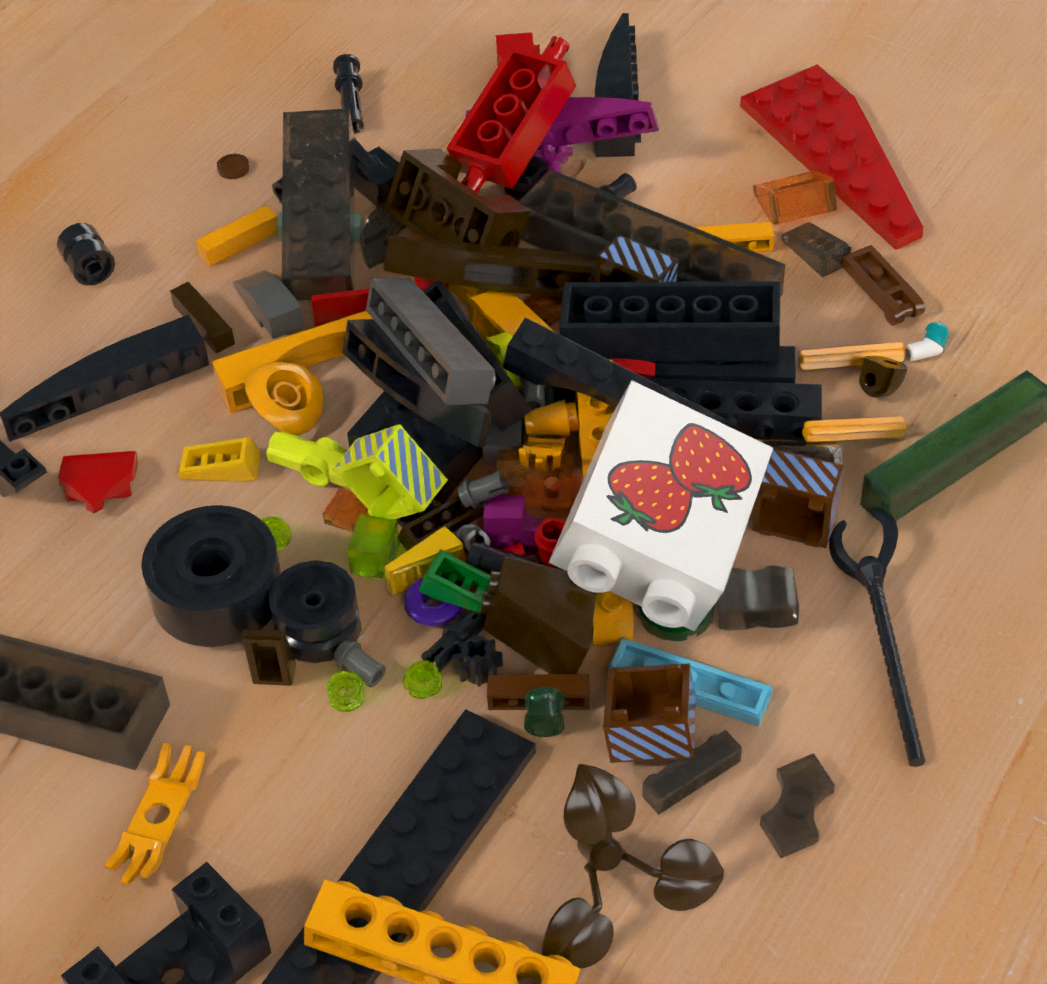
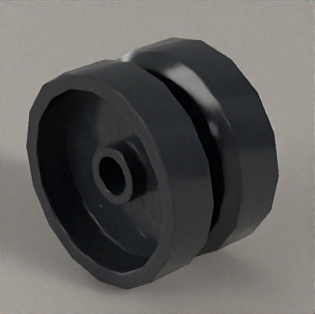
[269,560,361,663]

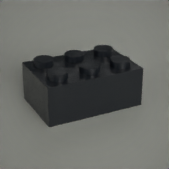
[347,391,483,504]

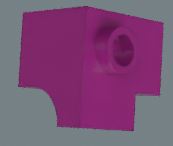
[484,495,543,555]

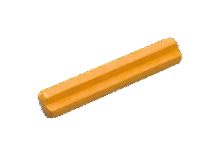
[798,341,905,371]
[802,416,907,443]

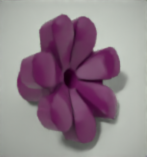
[533,145,573,177]

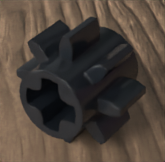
[452,635,503,687]

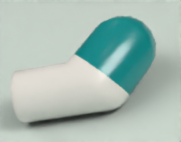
[905,322,949,362]

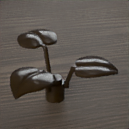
[542,764,724,969]

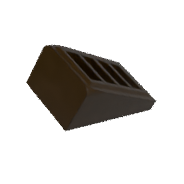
[242,629,296,686]

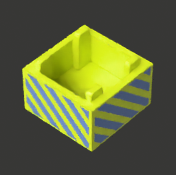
[332,424,448,523]

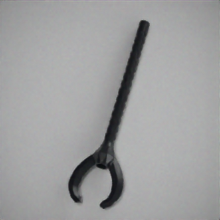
[829,507,926,767]

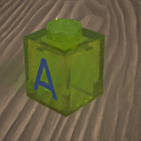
[347,514,400,579]

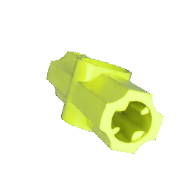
[266,431,348,488]

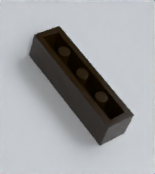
[170,281,235,354]
[397,496,487,551]

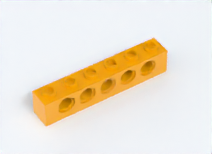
[304,879,581,984]

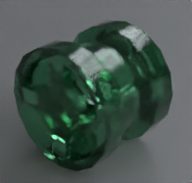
[524,687,565,737]

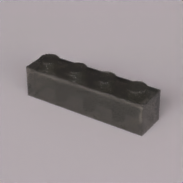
[642,729,742,815]

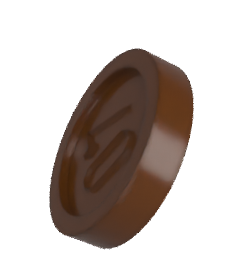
[217,153,249,179]

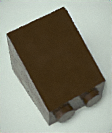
[479,557,597,674]

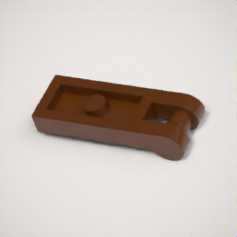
[842,245,925,326]

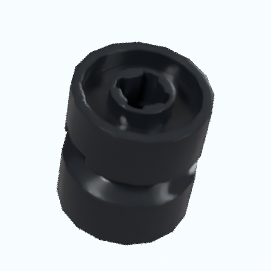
[57,223,115,286]

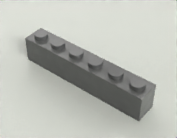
[366,278,496,405]

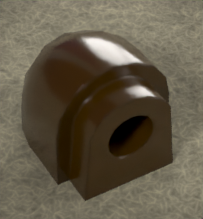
[859,356,908,398]

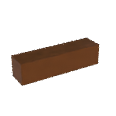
[487,674,590,710]

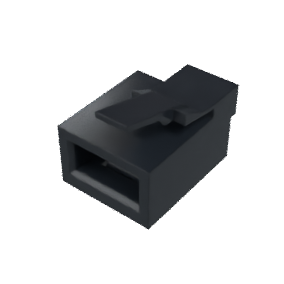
[345,139,399,208]

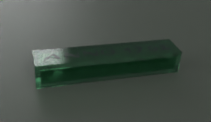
[860,370,1047,522]

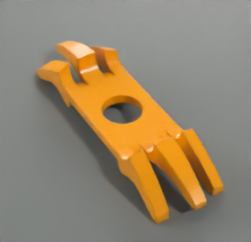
[519,433,568,471]
[104,742,205,885]

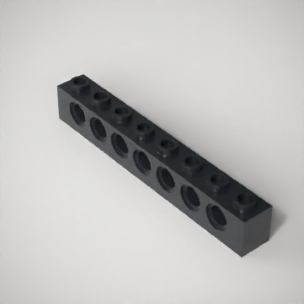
[545,378,822,441]

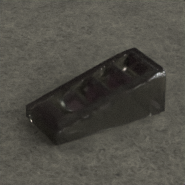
[781,222,851,278]

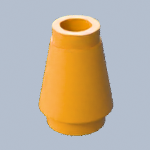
[524,399,579,436]

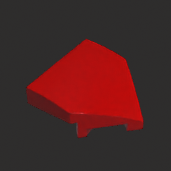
[58,451,138,513]

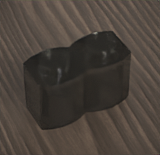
[716,565,799,631]

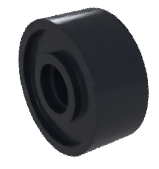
[141,505,282,647]

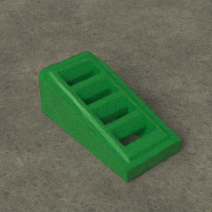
[419,549,490,615]

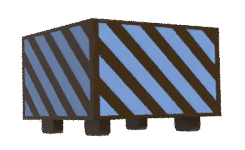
[595,235,679,282]

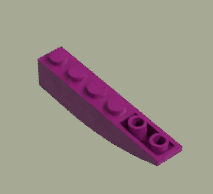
[465,97,659,150]

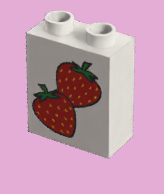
[549,381,773,631]

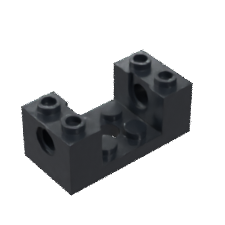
[61,862,272,984]

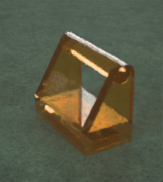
[753,170,837,225]

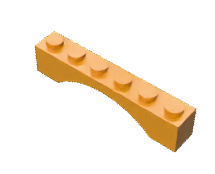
[212,311,373,414]

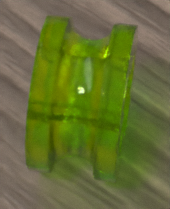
[327,671,365,712]

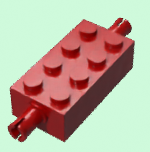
[446,36,576,194]

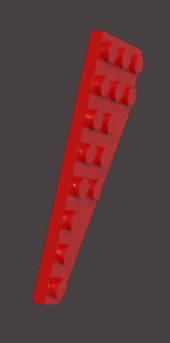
[740,64,924,250]

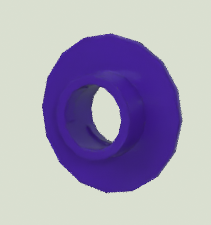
[404,576,463,626]

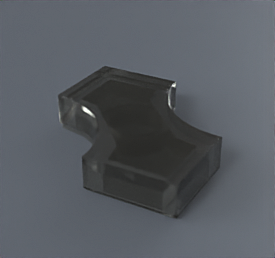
[760,753,835,858]

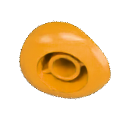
[245,362,325,435]

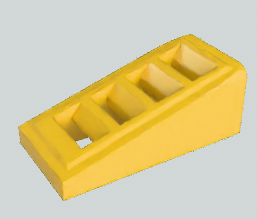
[178,436,261,482]
[384,527,465,595]

